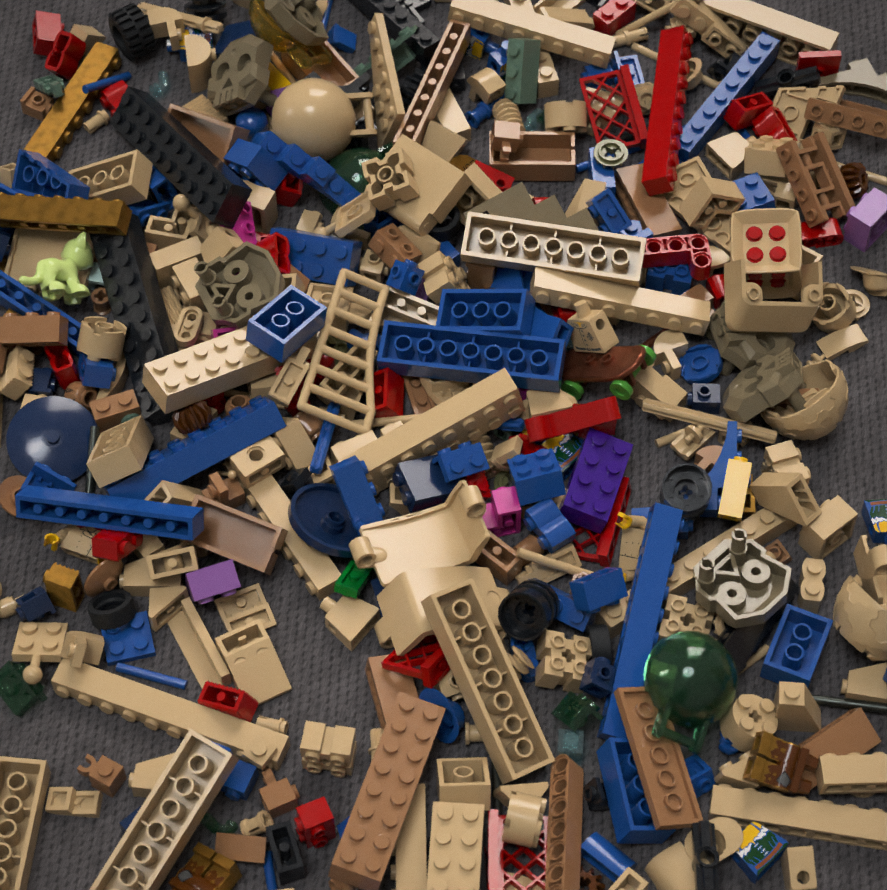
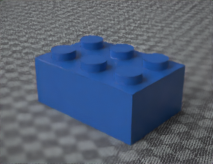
[246,285,327,363]
[760,604,833,688]

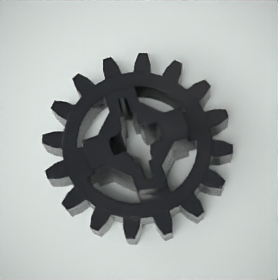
[400,67,425,113]

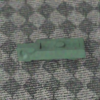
[33,74,65,98]

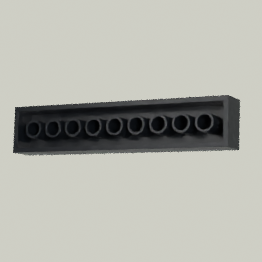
[110,86,252,228]
[89,214,178,425]

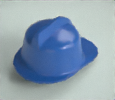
[419,688,465,743]

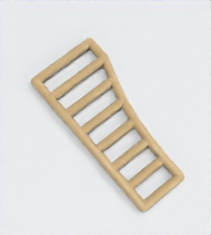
[297,268,390,434]

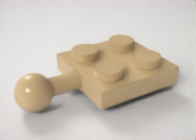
[313,191,376,238]
[172,194,219,244]
[12,622,69,685]

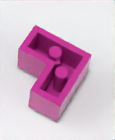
[482,486,521,537]

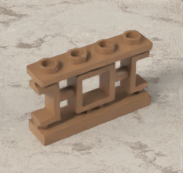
[804,97,887,139]
[776,132,856,228]

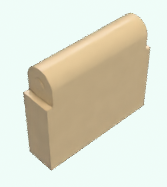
[364,134,473,236]

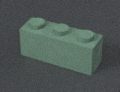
[504,38,541,104]

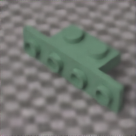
[353,25,418,77]

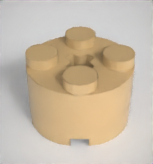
[544,100,587,134]
[812,282,856,334]
[77,316,127,362]
[720,694,778,752]
[501,791,547,848]

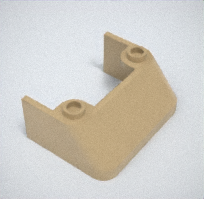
[724,259,823,333]

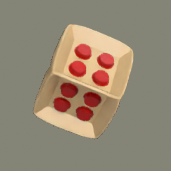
[730,208,802,299]

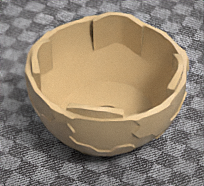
[760,359,849,440]
[833,574,887,661]

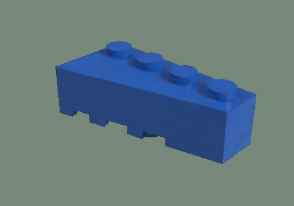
[11,149,90,200]

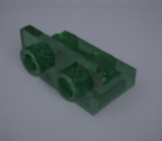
[0,661,48,717]
[551,691,604,732]

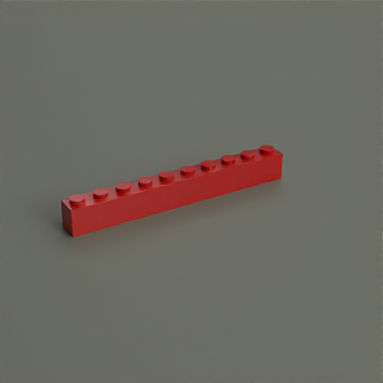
[641,25,693,196]

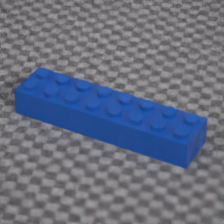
[377,320,566,393]
[103,395,286,500]

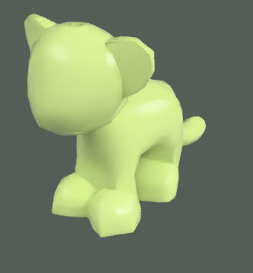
[19,231,93,305]

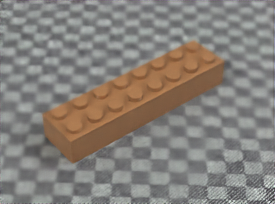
[328,691,446,890]

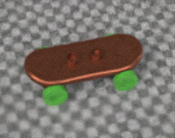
[561,345,656,400]

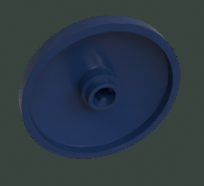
[6,396,97,482]
[288,483,361,558]

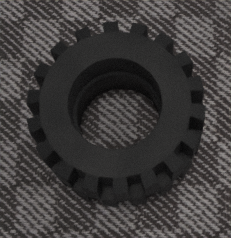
[108,3,155,61]

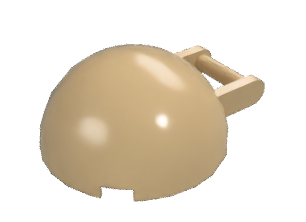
[272,78,377,161]

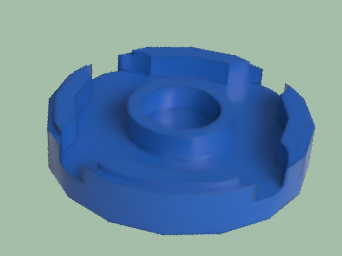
[679,344,723,384]

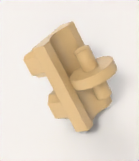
[670,424,716,461]

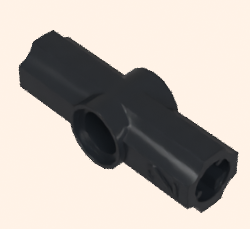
[755,65,821,97]
[691,820,719,890]

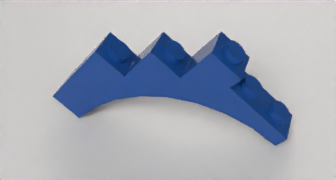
[249,131,361,207]
[490,268,574,347]
[631,421,751,539]

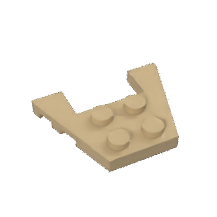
[773,85,846,150]

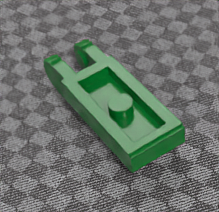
[334,560,375,599]

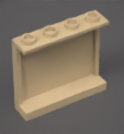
[4,228,95,293]

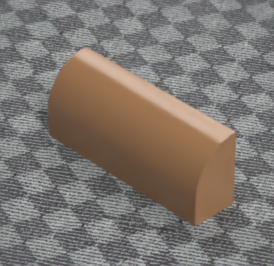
[614,163,682,238]
[365,654,419,731]
[798,707,882,790]

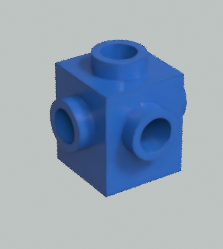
[386,259,425,296]

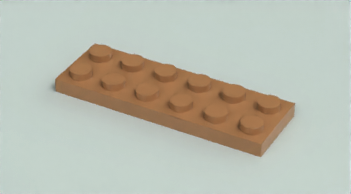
[614,686,704,830]

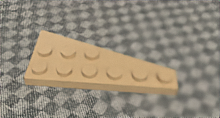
[368,13,405,153]
[663,155,731,256]

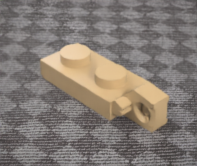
[267,346,311,408]
[515,543,582,585]

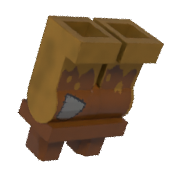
[742,731,819,795]
[168,842,242,890]

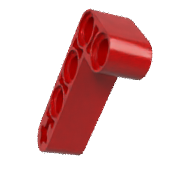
[801,218,844,248]
[642,234,712,281]
[524,396,622,443]

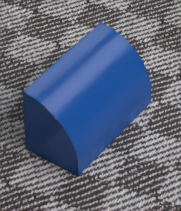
[581,832,638,883]

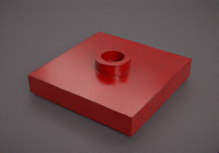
[795,50,842,77]

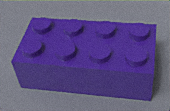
[559,427,633,534]

